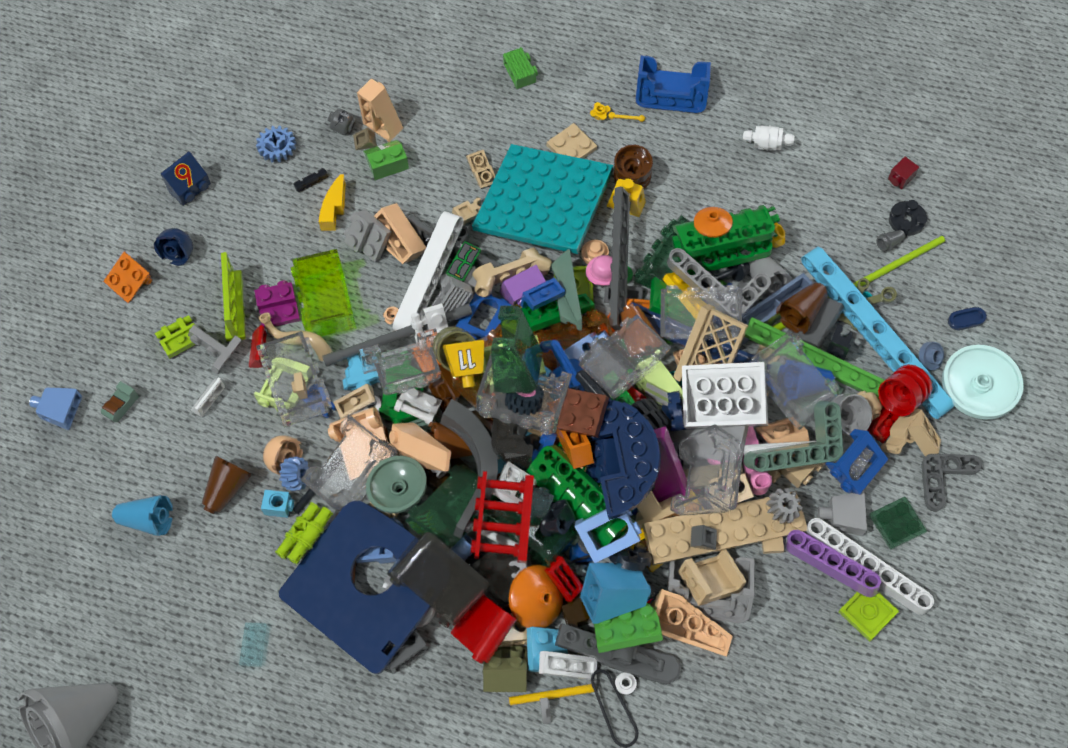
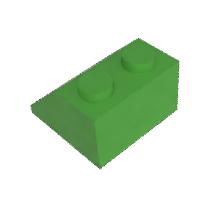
[363,140,409,180]

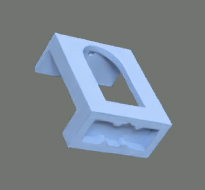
[575,509,642,563]

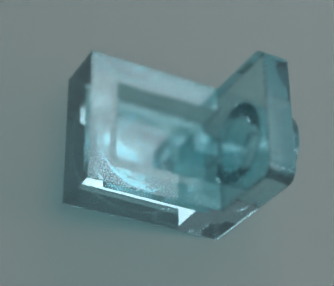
[531,487,554,519]

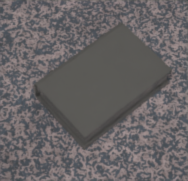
[786,297,844,349]

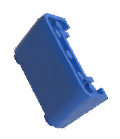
[636,55,711,113]

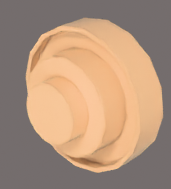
[581,240,609,264]

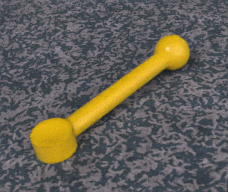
[608,112,645,122]

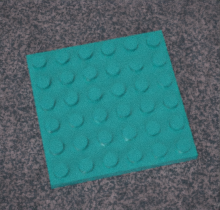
[472,144,614,254]

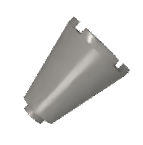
[748,250,792,300]

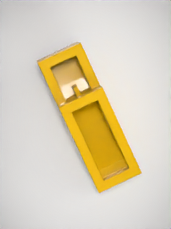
[318,174,346,231]

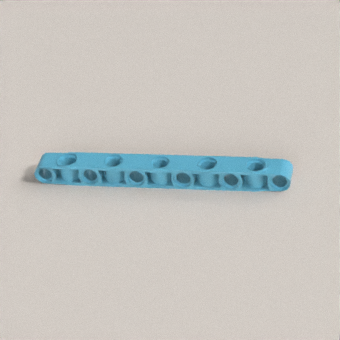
[801,247,954,419]

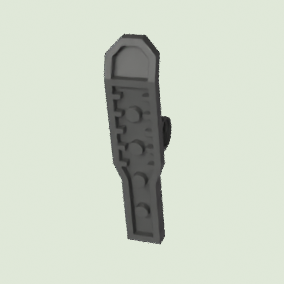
[406,215,502,269]
[555,623,682,685]

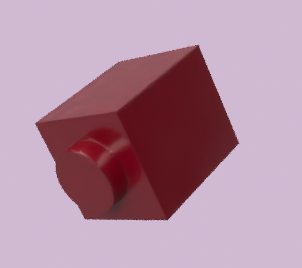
[888,156,919,189]

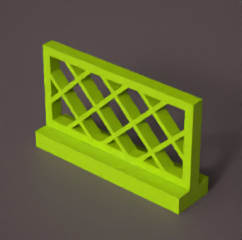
[221,252,246,342]

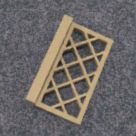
[673,304,748,382]

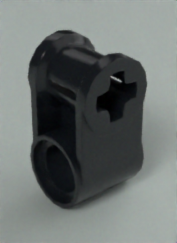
[540,499,576,537]

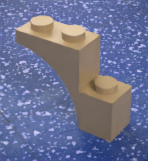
[768,456,825,488]

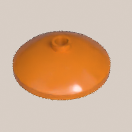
[509,565,564,628]

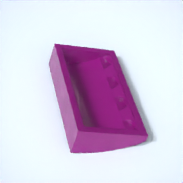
[652,427,691,503]

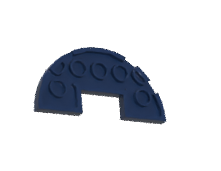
[592,398,661,520]

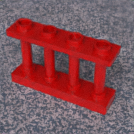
[471,471,534,563]

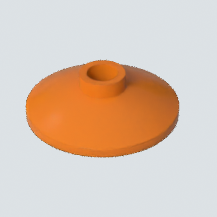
[694,207,733,237]

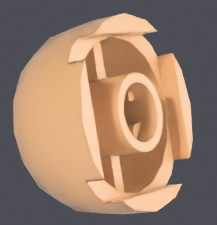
[263,435,303,476]

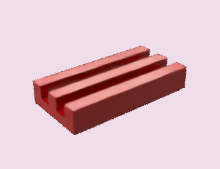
[544,556,583,602]

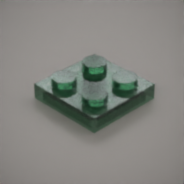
[869,497,927,550]

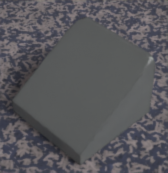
[690,525,717,550]

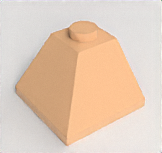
[756,417,809,457]

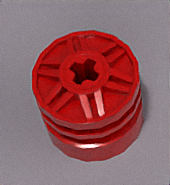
[878,364,932,417]

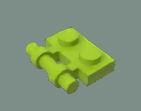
[154,315,196,359]

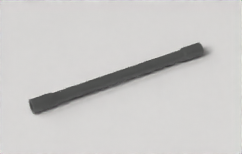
[322,303,472,367]

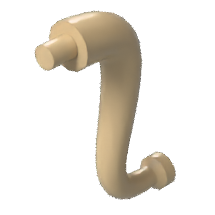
[259,313,333,361]

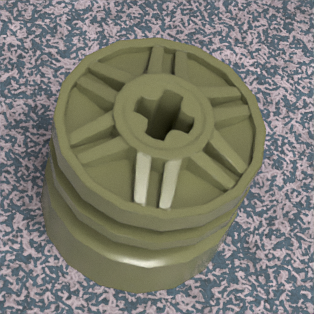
[432,326,476,372]

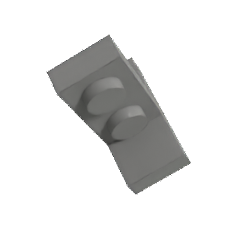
[188,325,241,374]

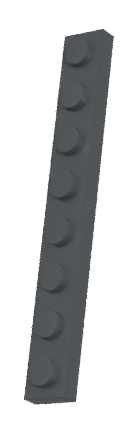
[609,186,630,333]

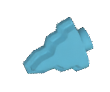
[343,353,382,391]

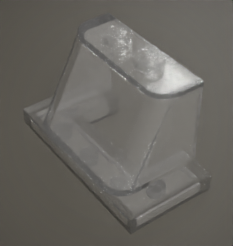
[359,328,441,395]

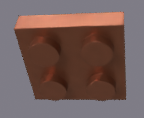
[557,389,609,438]

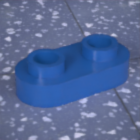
[529,430,557,462]

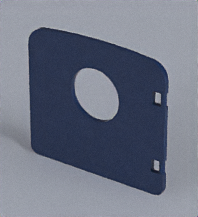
[279,501,451,674]

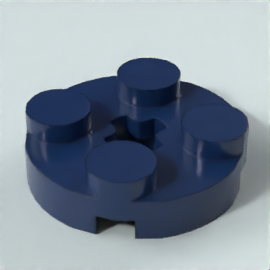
[667,391,685,432]

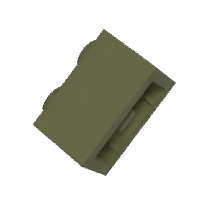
[483,645,527,692]

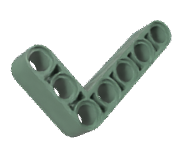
[744,400,843,472]

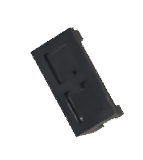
[826,324,853,360]

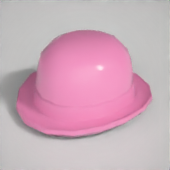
[586,255,612,286]

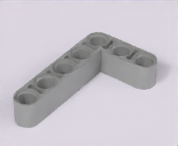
[667,248,771,320]

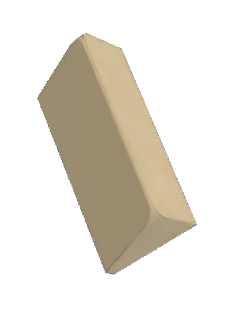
[333,384,376,419]
[908,412,941,456]

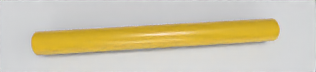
[509,684,594,706]

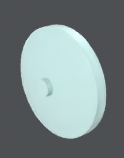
[942,345,1023,420]

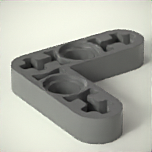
[921,454,982,512]

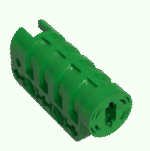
[526,442,634,548]

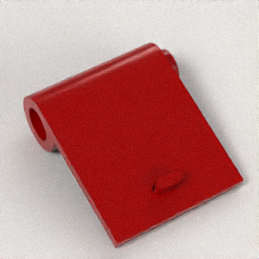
[451,591,517,664]

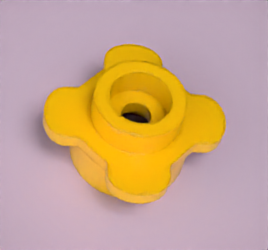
[590,102,610,120]

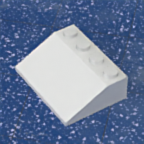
[682,362,768,429]

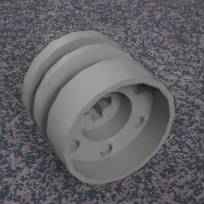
[822,394,872,436]

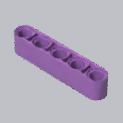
[786,530,881,597]

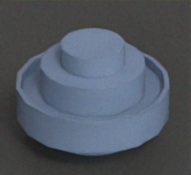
[918,342,944,370]

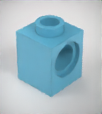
[261,490,294,518]

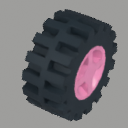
[505,380,544,415]

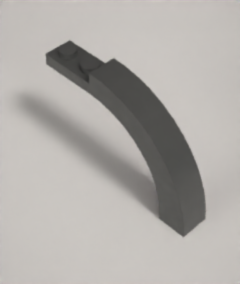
[440,399,498,539]

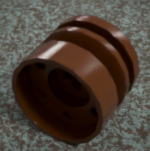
[614,144,653,190]

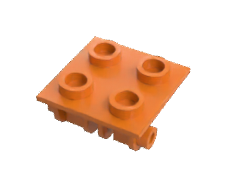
[103,251,152,303]

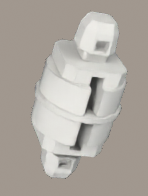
[743,125,795,151]

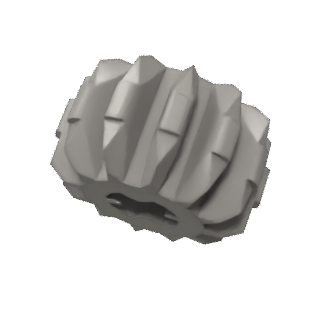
[766,488,803,524]

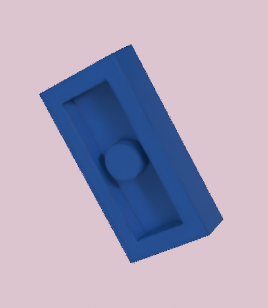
[520,278,565,311]

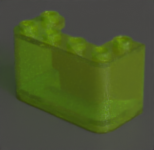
[290,249,357,337]

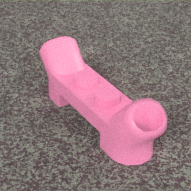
[742,426,772,495]

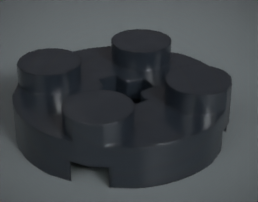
[889,200,927,236]
[609,543,652,571]

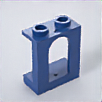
[456,292,511,340]
[825,429,888,495]

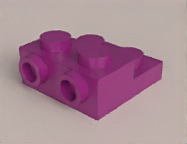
[254,280,300,329]

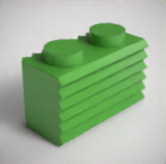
[503,47,538,89]

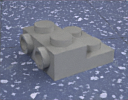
[344,209,392,262]

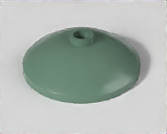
[366,456,427,513]

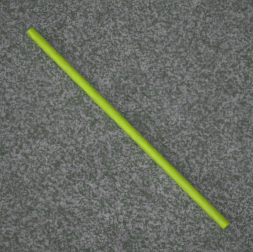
[772,236,945,331]

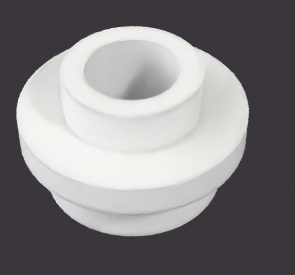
[615,673,637,695]

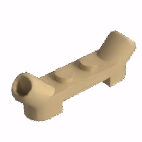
[472,248,552,297]

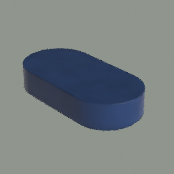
[948,307,987,331]

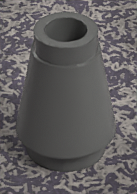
[876,230,905,251]

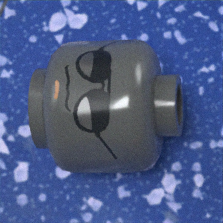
[327,108,355,135]

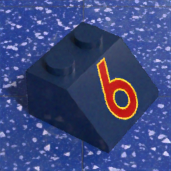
[160,151,211,206]

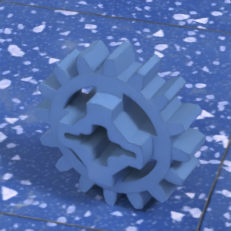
[256,125,296,163]

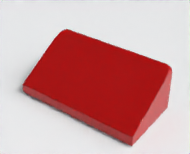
[248,325,267,368]
[867,407,900,444]

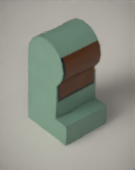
[101,381,139,422]

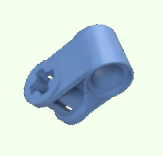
[449,532,473,563]

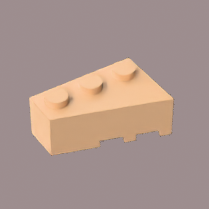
[357,78,403,142]
[374,203,426,264]

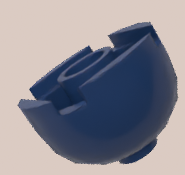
[153,228,193,266]

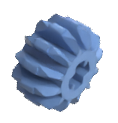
[279,457,311,491]

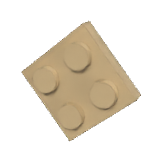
[546,123,597,159]

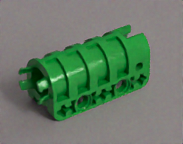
[672,205,780,275]

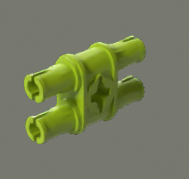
[275,502,333,565]

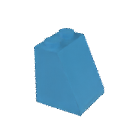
[580,563,651,624]

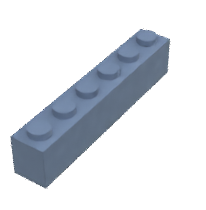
[716,273,813,347]

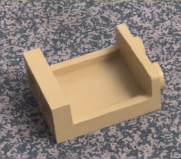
[678,549,746,606]

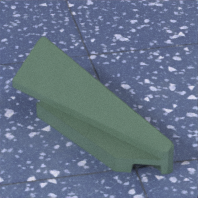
[551,249,582,330]

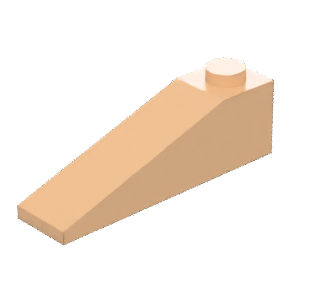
[389,422,451,471]
[651,589,733,657]

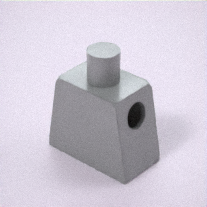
[817,493,867,536]

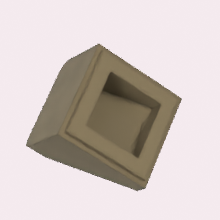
[353,128,377,150]

